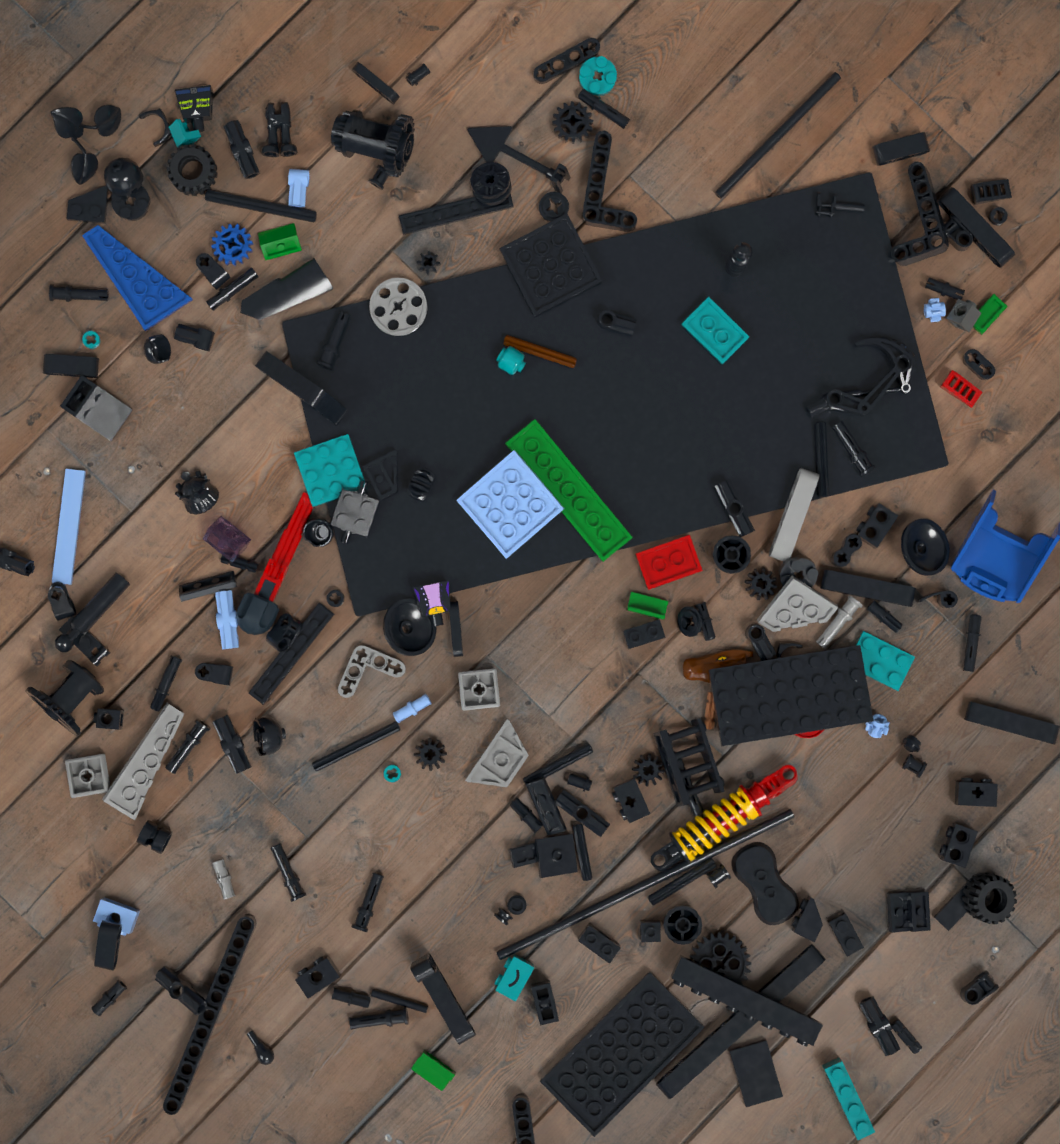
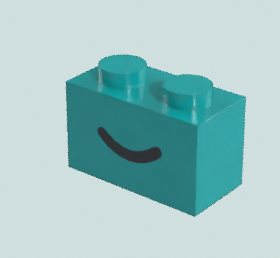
[494,954,534,1002]

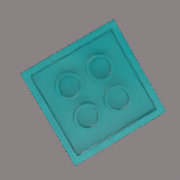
[294,434,367,507]

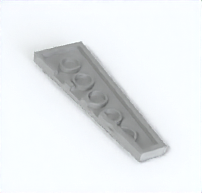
[102,703,184,820]

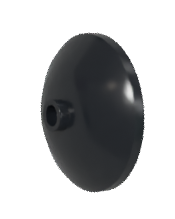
[901,519,950,576]
[383,599,437,656]

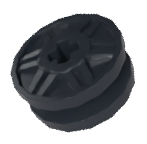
[470,162,512,206]

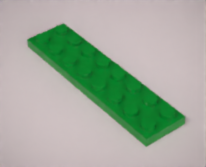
[505,419,633,562]

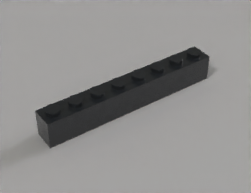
[671,955,823,1047]

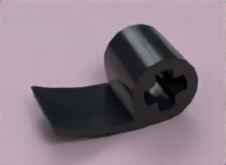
[918,591,958,609]

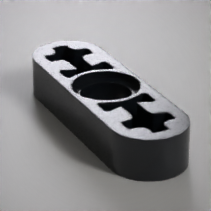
[352,62,400,105]
[449,601,463,657]

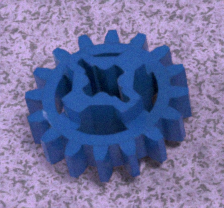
[211,224,254,266]

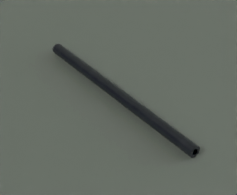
[714,72,841,199]

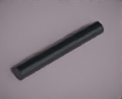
[371,989,428,1013]

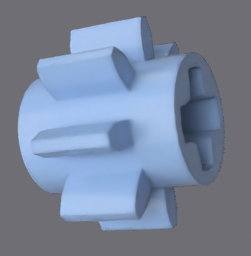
[924,298,946,322]
[865,714,889,738]

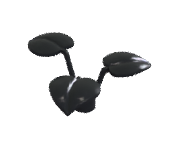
[50,104,121,185]

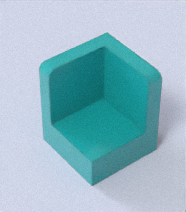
[169,119,201,148]

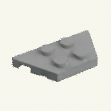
[465,719,529,787]

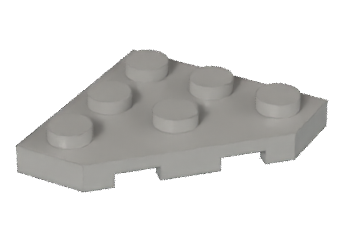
[757,576,838,632]

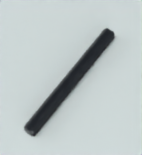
[205,190,317,223]

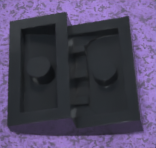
[887,891,931,933]

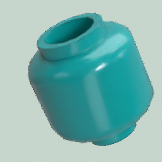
[496,346,526,375]

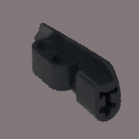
[240,258,333,320]

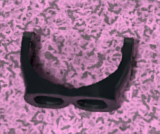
[139,108,171,147]
[776,643,803,659]

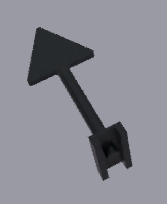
[467,126,571,194]

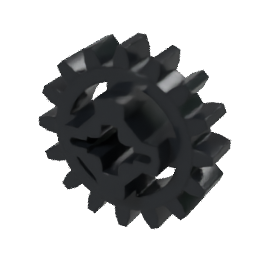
[552,101,593,144]

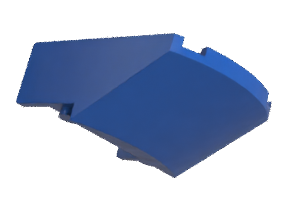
[951,489,1060,603]

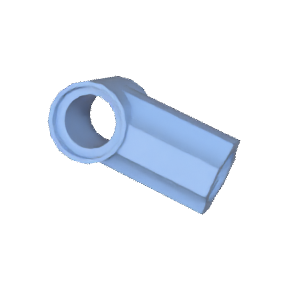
[288,169,309,208]

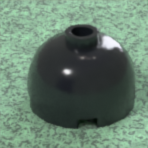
[104,157,143,197]
[712,535,751,574]
[253,717,286,756]
[663,905,702,945]

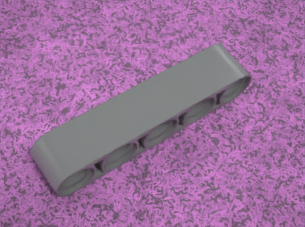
[769,468,819,561]

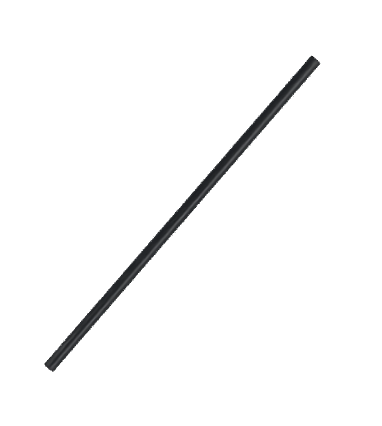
[496,809,795,960]

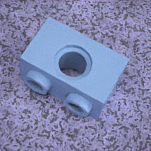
[93,897,140,936]

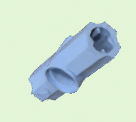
[215,590,239,649]

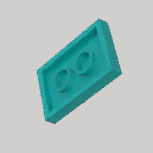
[681,297,749,365]
[855,631,915,691]

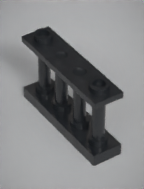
[653,718,725,807]

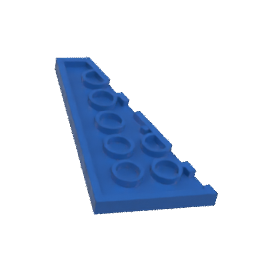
[82,225,193,331]

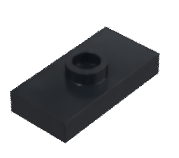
[509,842,537,868]

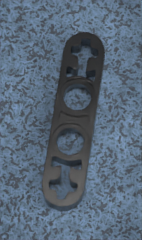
[533,38,600,84]

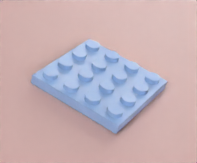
[457,450,565,559]

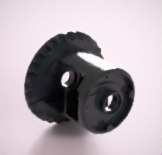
[25,660,104,737]

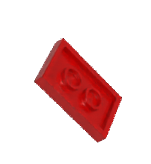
[635,535,703,590]

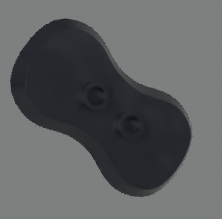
[732,842,799,925]

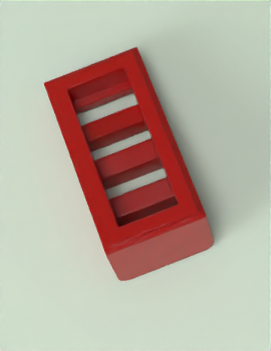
[940,370,982,408]

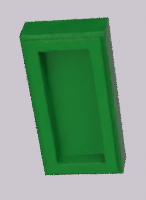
[973,294,1008,335]

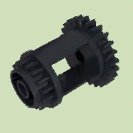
[331,109,415,177]

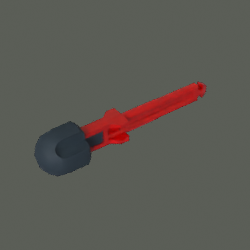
[236,492,314,635]

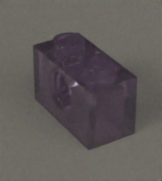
[203,516,251,563]

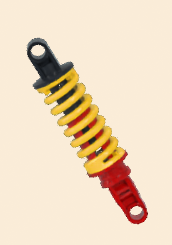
[650,765,798,872]

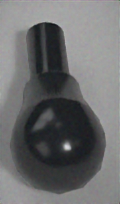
[246,1030,274,1065]

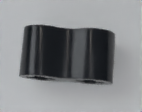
[831,534,862,567]

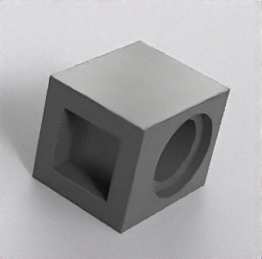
[946,299,981,332]

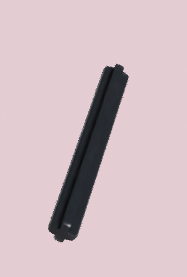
[312,722,400,771]

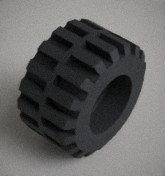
[167,144,218,196]
[962,872,1017,924]

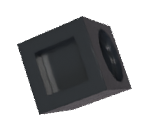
[93,708,124,730]
[640,920,661,942]

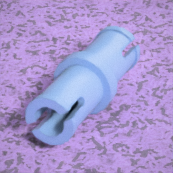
[393,693,432,723]

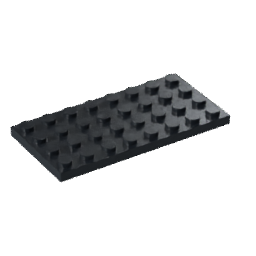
[708,645,874,747]
[540,971,704,1137]

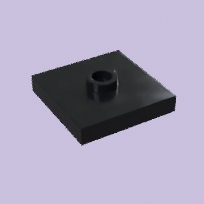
[535,834,578,878]

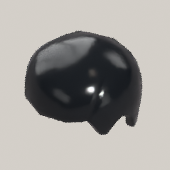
[143,334,171,364]
[303,518,334,547]

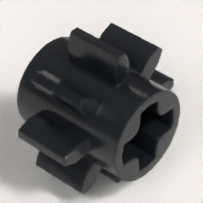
[417,251,441,276]

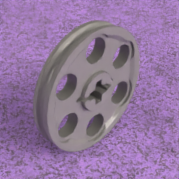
[369,278,427,336]

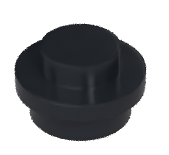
[902,735,921,752]
[507,895,527,915]

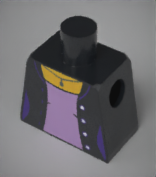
[411,580,450,627]

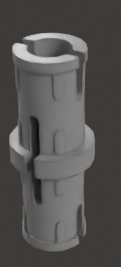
[212,859,236,900]

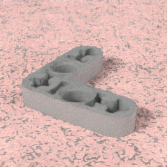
[338,645,406,698]

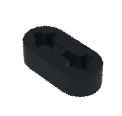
[963,349,995,380]

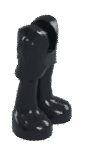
[262,102,298,157]

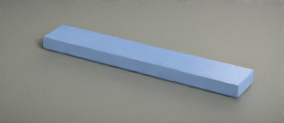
[52,469,86,585]

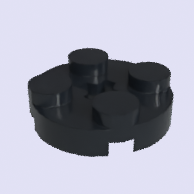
[111,186,151,221]
[779,555,818,588]

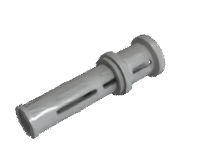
[816,595,863,649]

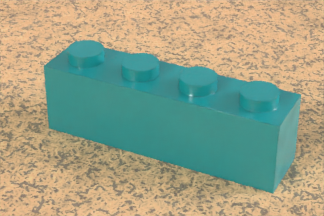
[822,1057,875,1140]

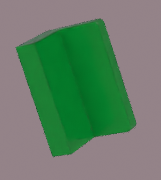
[258,223,302,261]
[626,592,669,620]
[412,1050,456,1091]

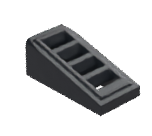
[970,179,1012,205]

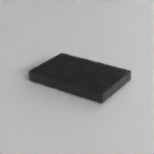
[729,1040,783,1107]

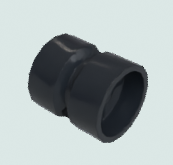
[137,820,173,854]

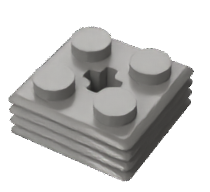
[458,669,500,711]
[65,754,110,798]

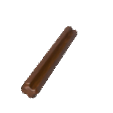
[503,335,577,368]

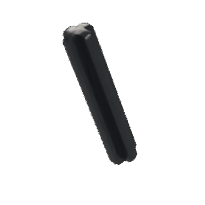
[573,824,593,881]

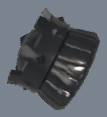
[175,471,219,515]

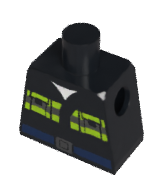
[175,85,214,132]

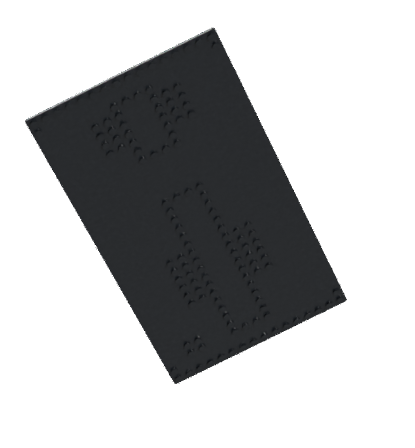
[282,172,949,617]

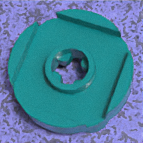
[579,56,617,96]

